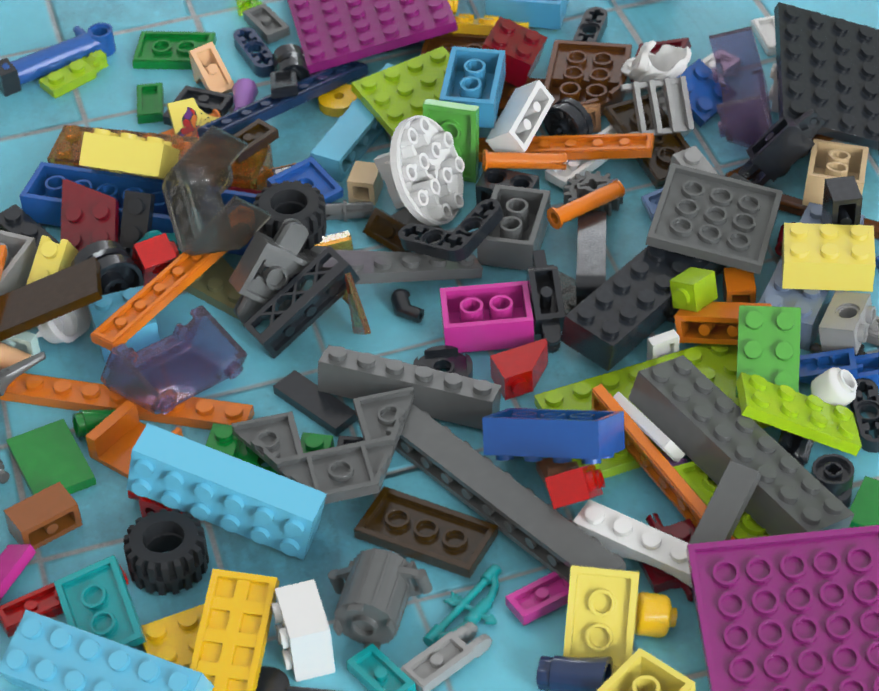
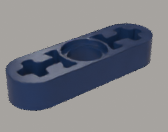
[233,27,275,78]

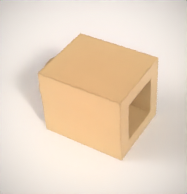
[347,161,383,205]

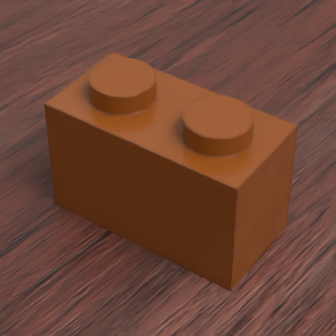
[3,481,83,550]

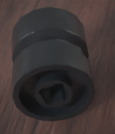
[272,44,311,82]
[812,454,855,508]

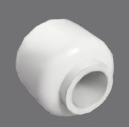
[810,367,857,406]

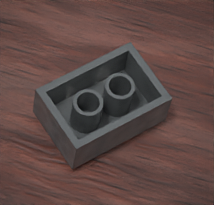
[477,184,551,270]

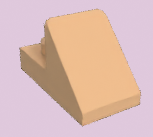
[189,42,234,94]

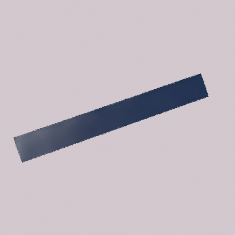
[198,61,368,143]

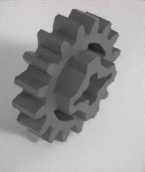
[563,171,623,216]

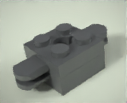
[229,218,312,324]

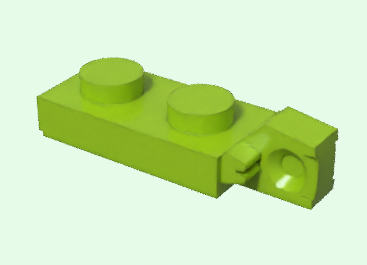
[39,50,108,99]

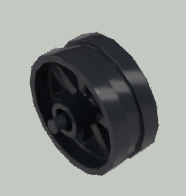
[543,97,593,136]

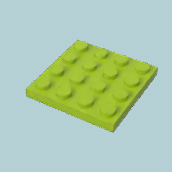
[351,46,450,137]

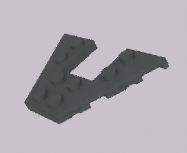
[231,386,415,504]

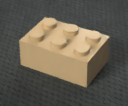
[802,139,869,206]

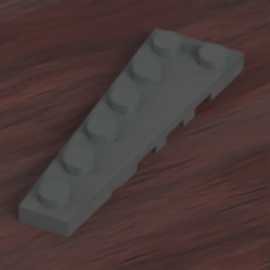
[302,246,483,284]

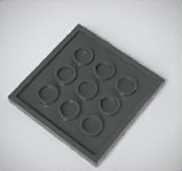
[645,163,783,274]

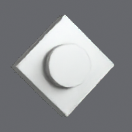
[647,329,680,361]

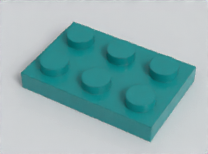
[54,555,147,648]

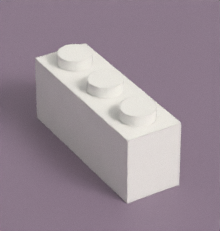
[485,80,555,153]

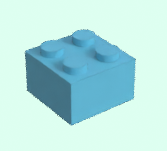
[88,286,161,363]

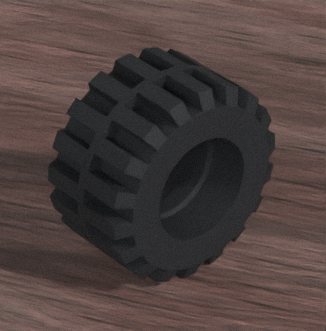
[253,180,327,252]
[123,509,209,596]

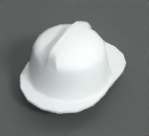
[36,306,91,344]

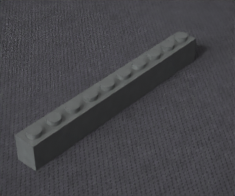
[395,403,626,583]

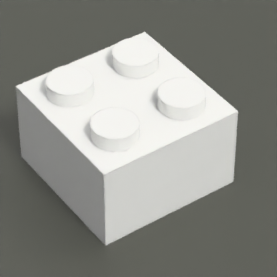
[271,579,335,682]

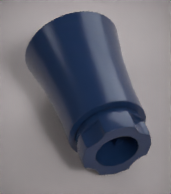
[536,655,613,691]

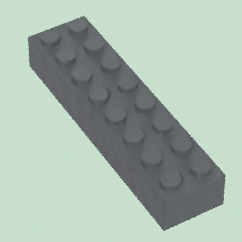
[628,355,855,536]

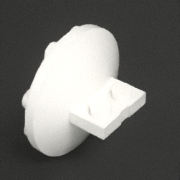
[374,115,465,226]

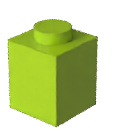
[669,267,718,312]

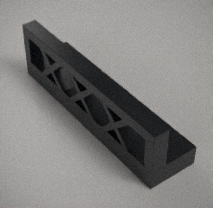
[243,245,360,359]

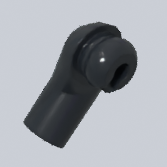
[391,288,424,323]

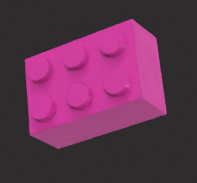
[440,281,534,353]

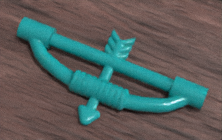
[423,564,502,647]

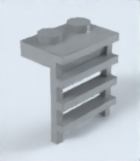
[620,76,694,137]

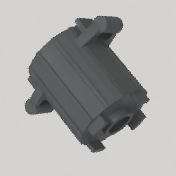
[328,548,433,650]

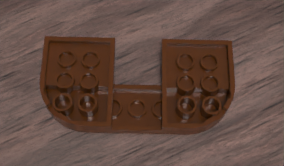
[420,33,632,117]

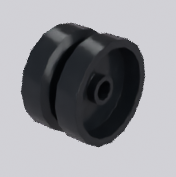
[71,240,144,295]

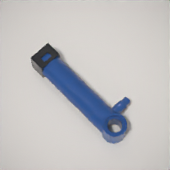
[0,22,116,97]

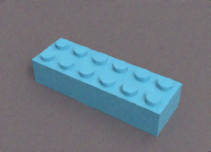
[126,423,327,560]
[0,610,214,691]

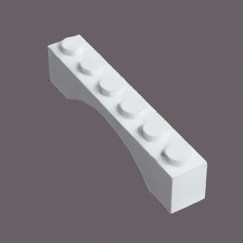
[573,499,693,589]

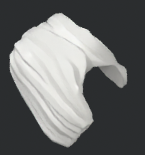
[621,40,692,89]

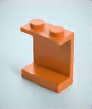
[85,400,183,478]

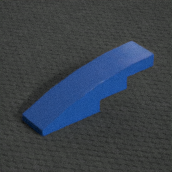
[799,347,879,389]

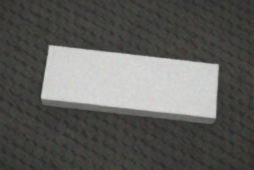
[613,391,686,462]

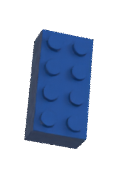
[482,408,625,464]

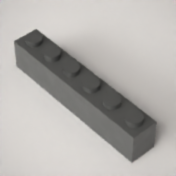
[318,345,502,430]

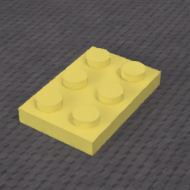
[563,565,640,673]

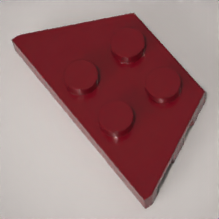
[60,179,119,252]

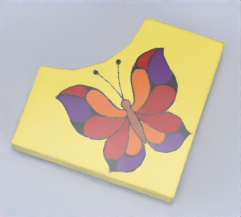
[167,98,227,156]

